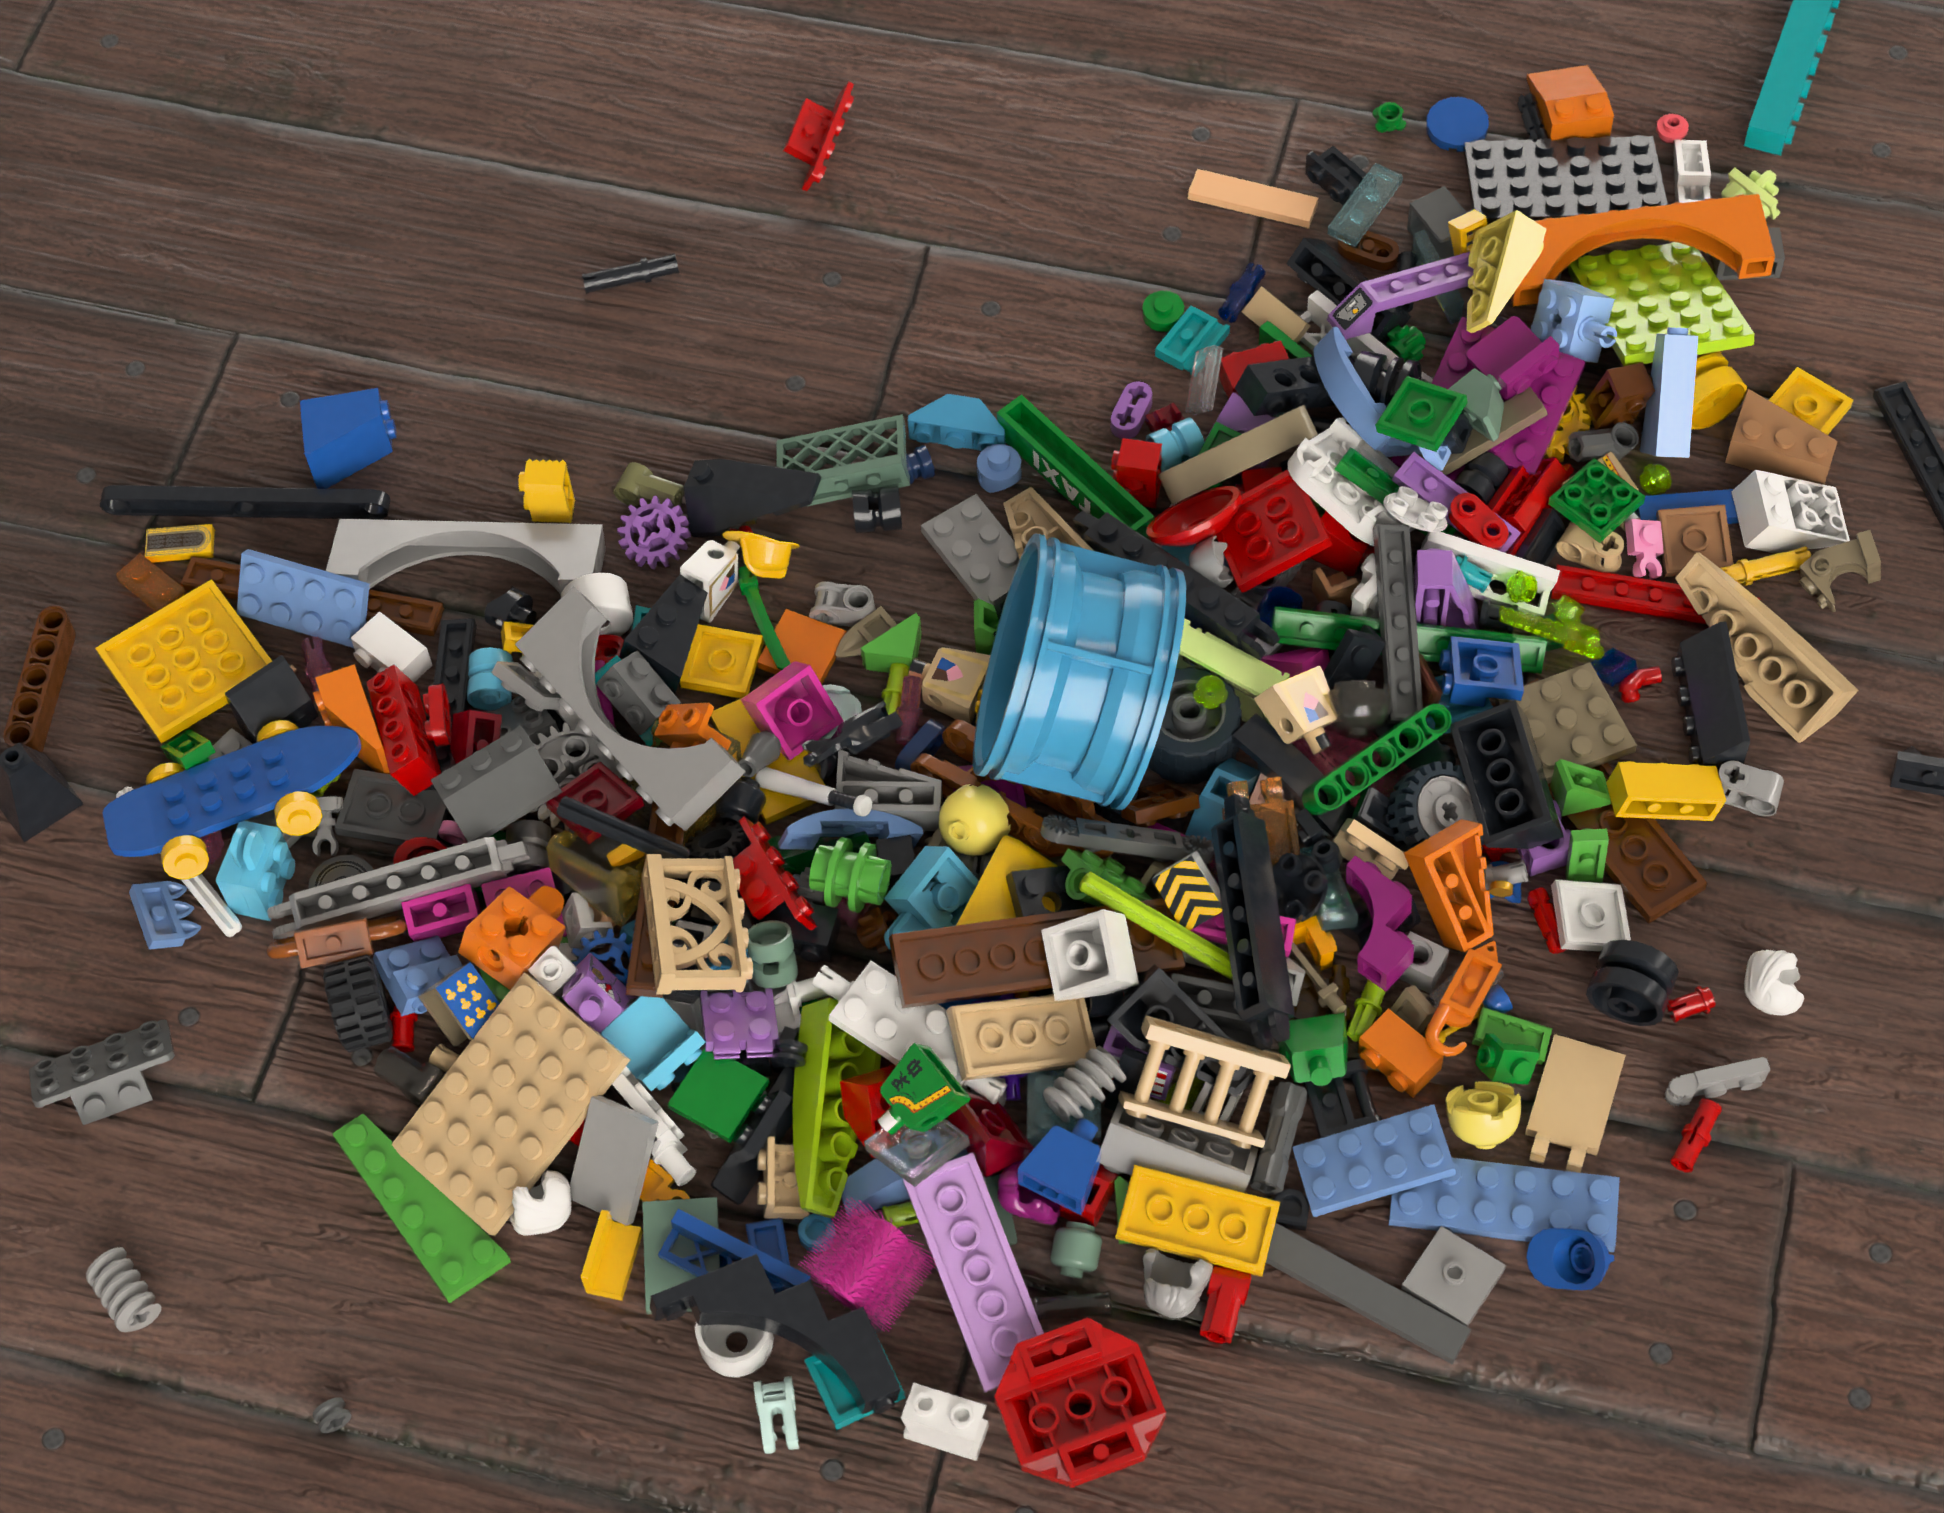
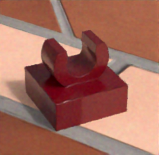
[1145,403,1185,433]

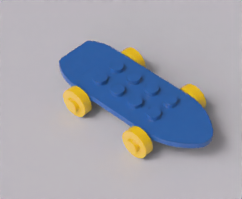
[102,720,361,879]

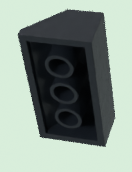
[1671,621,1750,776]
[1450,700,1564,849]

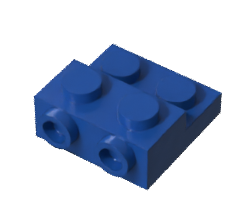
[1439,636,1524,707]

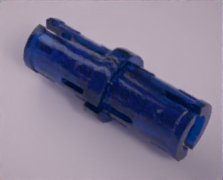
[1218,263,1266,323]

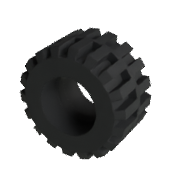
[323,954,393,1053]

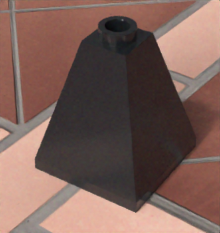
[0,743,83,843]

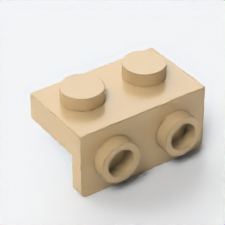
[757,1136,810,1219]

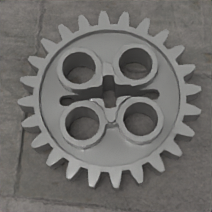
[530,722,630,830]

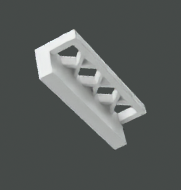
[1300,290,1398,365]
[1413,532,1560,619]

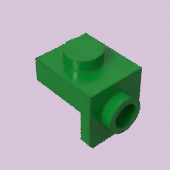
[1475,1033,1540,1085]

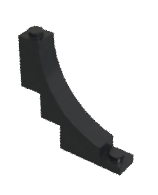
[649,1254,901,1415]

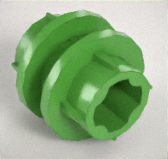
[809,837,891,913]

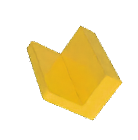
[581,1210,643,1301]

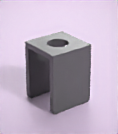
[1407,186,1471,262]

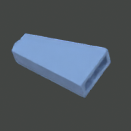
[1640,327,1698,458]

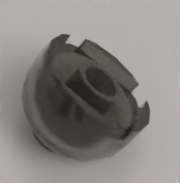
[1328,681,1392,739]

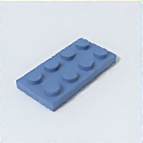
[237,549,370,648]
[1292,1104,1457,1217]

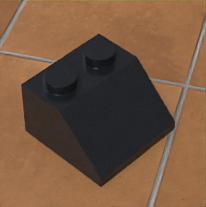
[225,655,318,744]

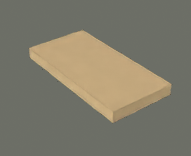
[946,995,1096,1081]

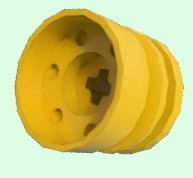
[1691,351,1747,430]

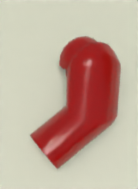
[1618,666,1662,703]

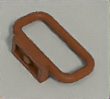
[266,916,407,968]

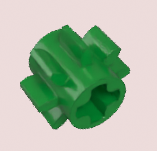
[1386,325,1426,362]

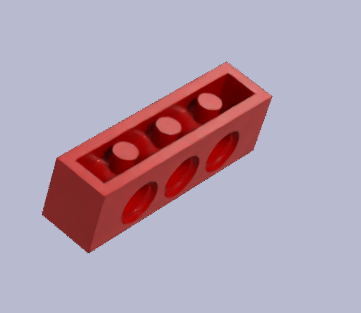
[366,664,441,796]

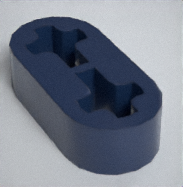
[895,719,947,771]

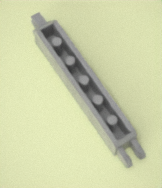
[267,837,530,940]

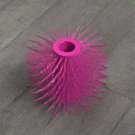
[798,1198,936,1331]

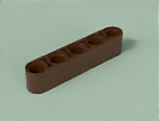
[3,606,76,753]

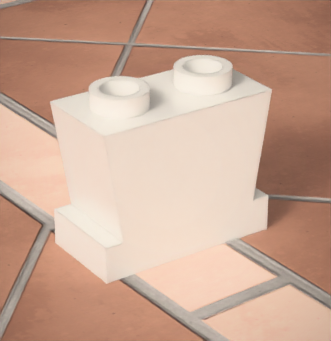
[901,1383,989,1461]

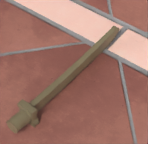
[1291,942,1347,1014]

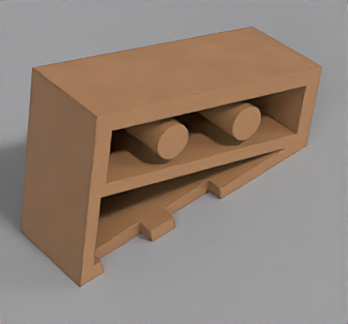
[1725,389,1838,485]

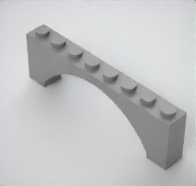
[326,519,606,594]
[515,586,746,831]

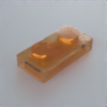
[115,553,187,612]

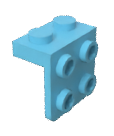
[600,996,706,1092]

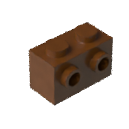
[1584,362,1655,430]

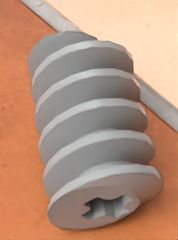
[1043,1046,1126,1123]
[86,1247,161,1332]

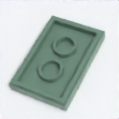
[643,1197,720,1314]

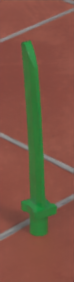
[738,566,791,670]

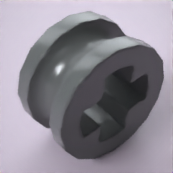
[312,1397,352,1433]

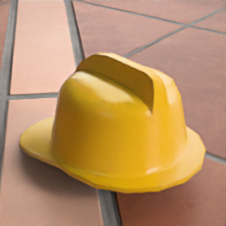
[722,531,800,579]

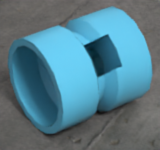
[1146,417,1205,472]
[467,647,513,711]

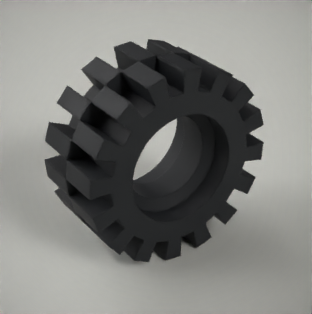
[685,822,750,880]

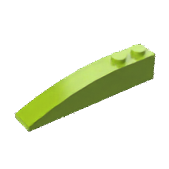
[793,997,881,1218]

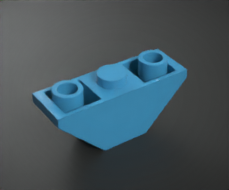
[907,394,1006,451]
[1185,758,1261,843]

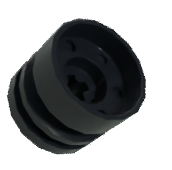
[1353,351,1422,407]

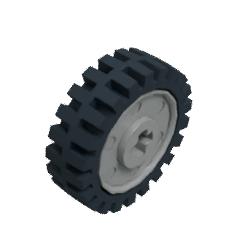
[1388,761,1484,852]

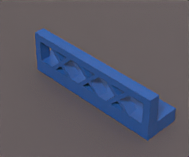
[658,1209,811,1291]

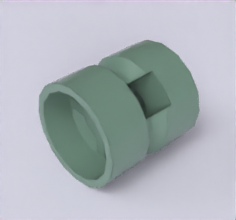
[747,920,798,988]

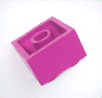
[741,661,844,760]

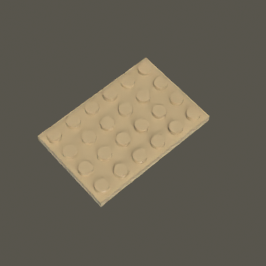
[391,972,630,1236]

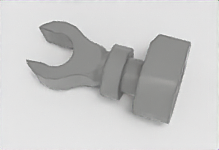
[312,796,343,857]

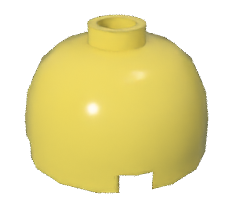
[939,784,1011,856]
[1446,1081,1521,1149]

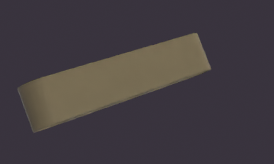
[1158,405,1318,505]

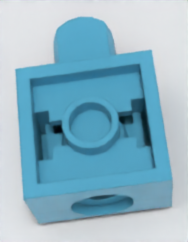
[215,820,295,921]
[884,846,979,950]

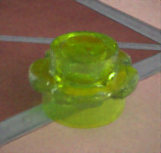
[1640,463,1672,495]
[1506,570,1537,603]
[1553,595,1585,625]
[1193,675,1228,709]

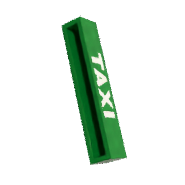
[997,394,1154,540]

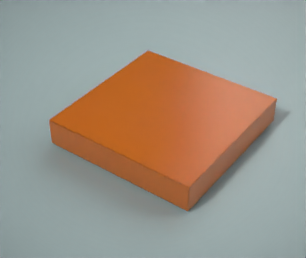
[757,609,847,684]

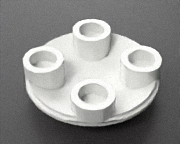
[1383,486,1448,532]

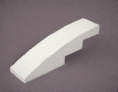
[1674,140,1711,203]

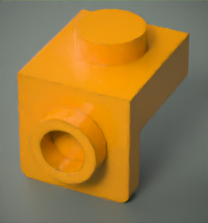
[1293,915,1337,971]

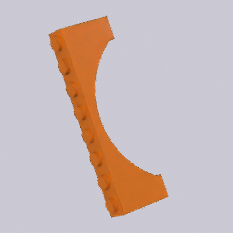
[1511,194,1775,306]

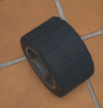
[1148,667,1242,784]

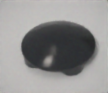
[1272,853,1328,924]

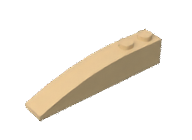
[1675,552,1859,743]

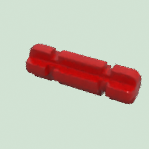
[1527,887,1567,954]

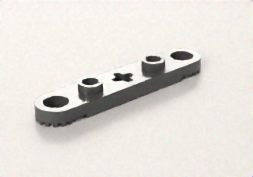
[1040,815,1215,864]

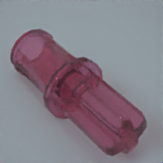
[895,676,923,745]

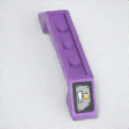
[1327,252,1473,340]

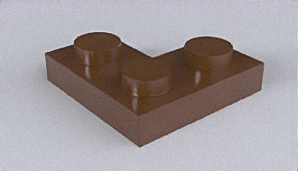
[1121,781,1200,827]

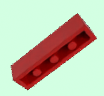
[1501,457,1567,532]

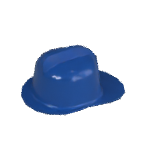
[1527,1228,1615,1291]

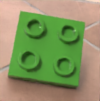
[1061,848,1152,907]

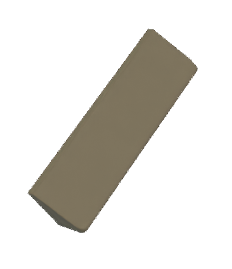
[1418,387,1548,475]

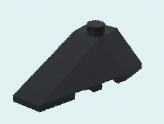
[1107,964,1256,1097]

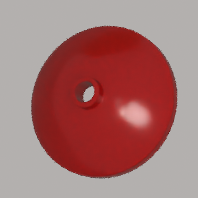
[1146,486,1242,547]

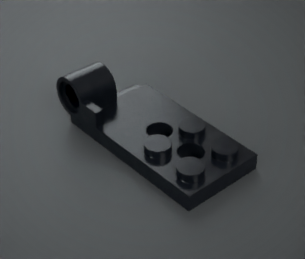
[1006,865,1123,1018]

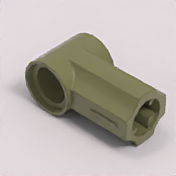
[613,462,684,508]

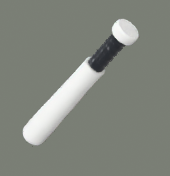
[755,767,872,817]

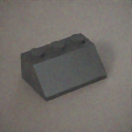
[431,725,563,842]

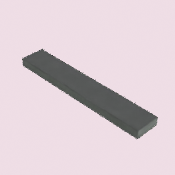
[1373,523,1423,724]
[1266,1223,1471,1365]

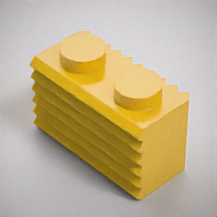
[519,459,575,523]

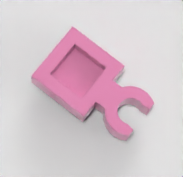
[1625,519,1664,580]

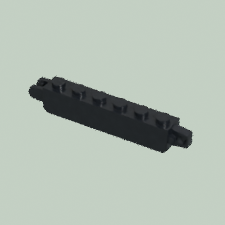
[1073,511,1280,660]
[1211,794,1295,1051]

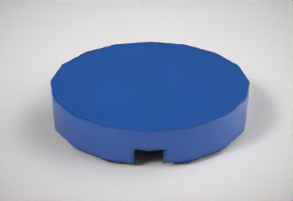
[1426,97,1489,152]

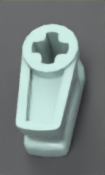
[754,1376,799,1454]

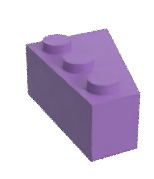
[1413,548,1479,630]

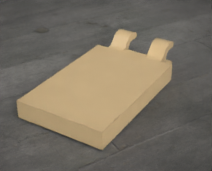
[1525,1034,1626,1173]

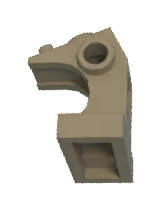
[1799,530,1881,612]

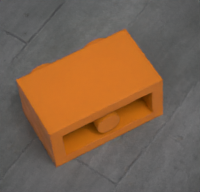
[1358,1008,1444,1098]

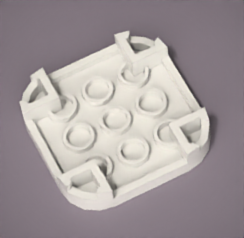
[1288,417,1414,546]

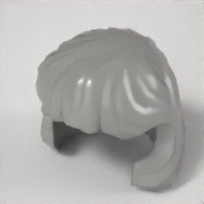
[1143,1248,1213,1318]

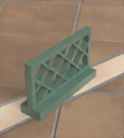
[776,414,910,507]

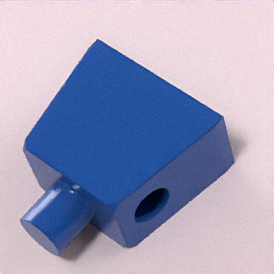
[1018,1118,1101,1215]

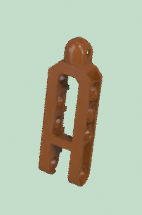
[910,719,1113,859]

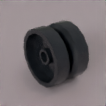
[1586,939,1679,1026]

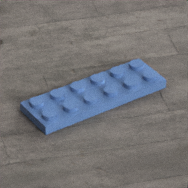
[1389,1158,1620,1252]

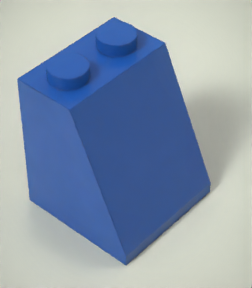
[300,388,397,489]

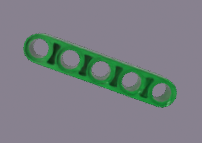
[1302,704,1452,815]

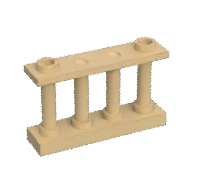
[1118,1015,1291,1149]

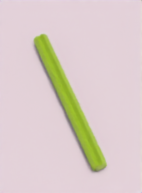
[1079,872,1233,981]

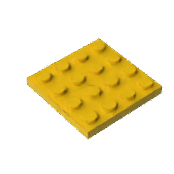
[95,579,272,744]

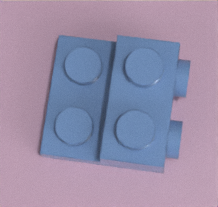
[373,936,463,1016]

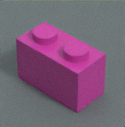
[401,883,482,942]

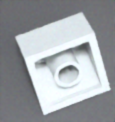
[1041,909,1139,1001]

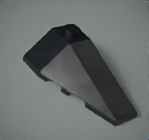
[684,459,822,537]

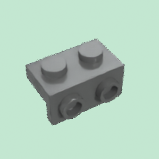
[597,650,681,735]

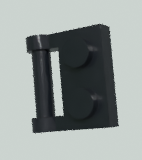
[1303,1059,1383,1139]

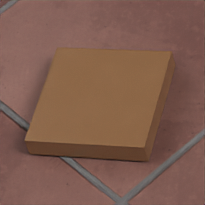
[1656,505,1734,577]

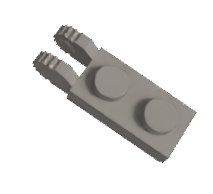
[1664,1057,1770,1107]

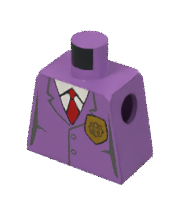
[562,953,637,1033]

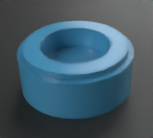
[798,1213,836,1253]

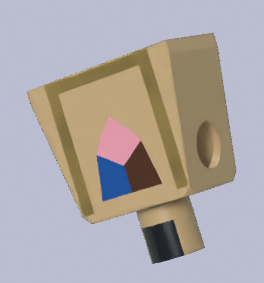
[908,647,990,724]
[1254,666,1339,755]

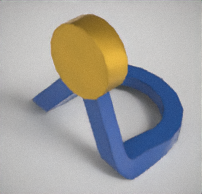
[1487,861,1522,903]

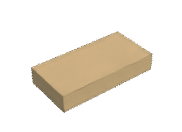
[1242,286,1311,343]

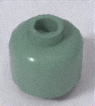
[1050,1221,1102,1279]

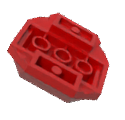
[994,1317,1166,1488]

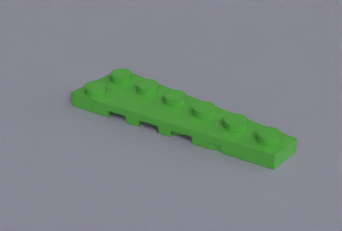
[332,1114,511,1303]

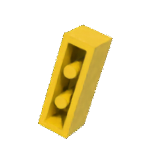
[1606,761,1726,821]

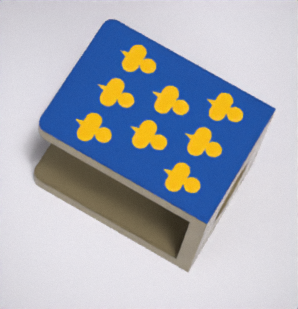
[418,962,500,1046]

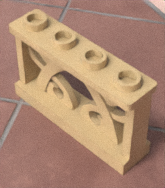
[642,854,753,994]

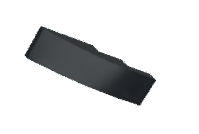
[1232,714,1355,838]

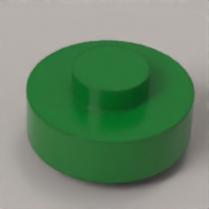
[1142,291,1184,332]

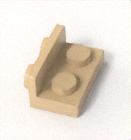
[1332,818,1409,881]

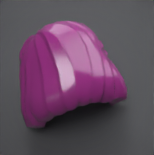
[997,1160,1060,1225]

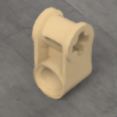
[1556,522,1624,574]

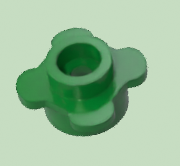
[1373,102,1406,133]

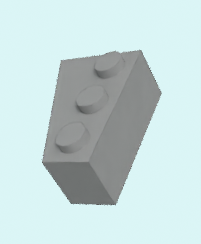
[835,750,943,831]

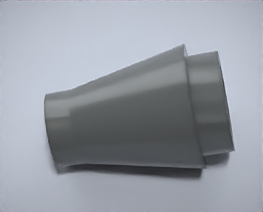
[738,731,781,778]

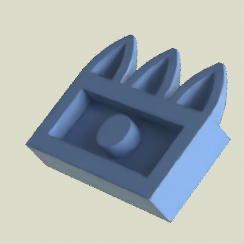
[129,881,201,950]

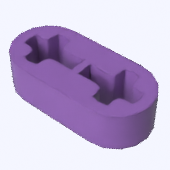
[1111,381,1152,439]

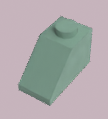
[1449,368,1505,442]

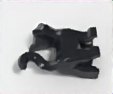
[801,701,904,780]

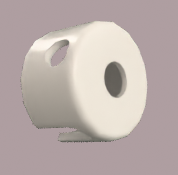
[561,573,633,637]
[695,1321,774,1377]

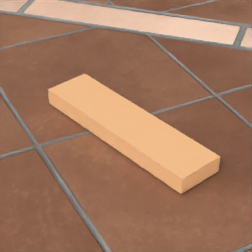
[1188,169,1318,228]

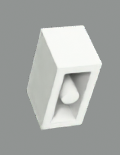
[351,611,432,682]

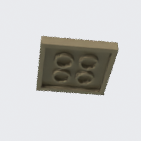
[1495,662,1637,784]

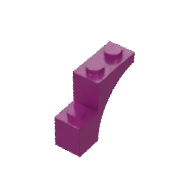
[1346,856,1414,992]

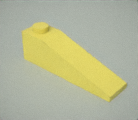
[1467,210,1546,334]

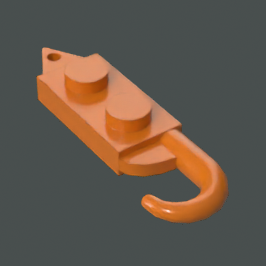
[1425,941,1502,1057]

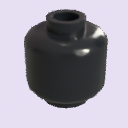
[715,777,766,825]

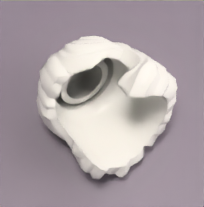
[1744,950,1804,1016]
[509,1170,572,1236]

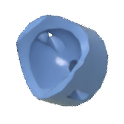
[977,444,1022,493]

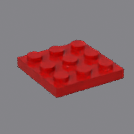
[1215,470,1333,593]

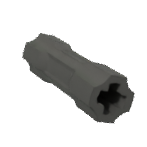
[1249,1082,1308,1195]

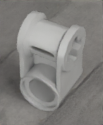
[809,582,876,627]
[1718,761,1784,816]

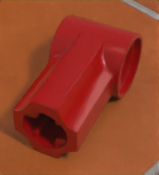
[1200,1265,1252,1344]

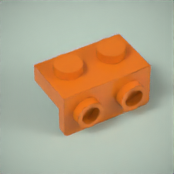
[654,703,731,751]

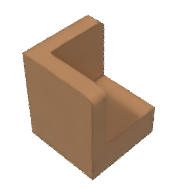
[1312,567,1359,607]

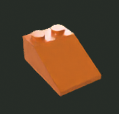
[1527,65,1614,140]
[313,664,390,774]

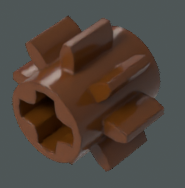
[857,907,897,954]

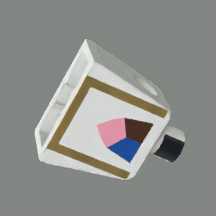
[680,540,743,623]

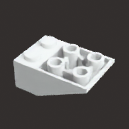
[1731,470,1850,553]

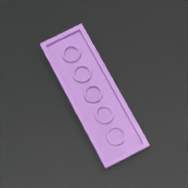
[903,1152,1044,1393]

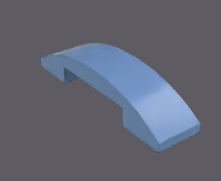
[1314,327,1392,450]
[778,809,923,849]

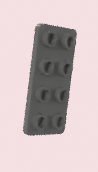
[29,1020,175,1125]

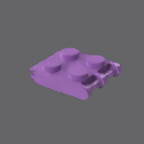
[699,988,779,1059]

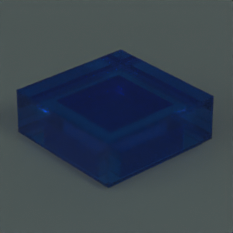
[1591,647,1638,687]

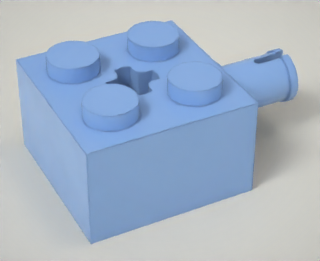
[1530,279,1617,363]

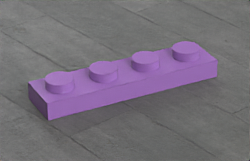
[1392,452,1521,553]

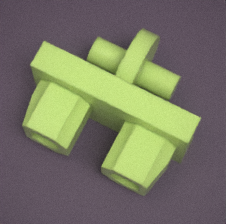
[1721,167,1780,220]

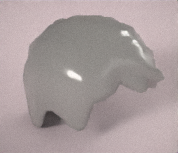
[1189,536,1234,588]

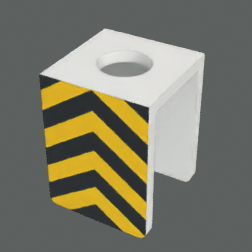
[1152,850,1223,930]

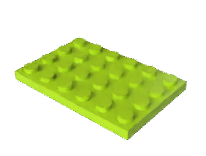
[1568,242,1755,366]

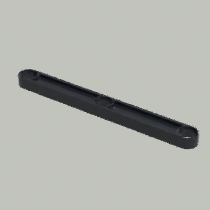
[100,485,390,519]

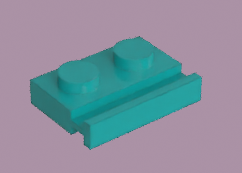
[1155,306,1230,377]

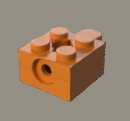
[458,886,566,990]

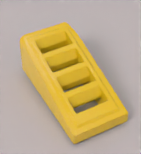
[1448,209,1488,256]

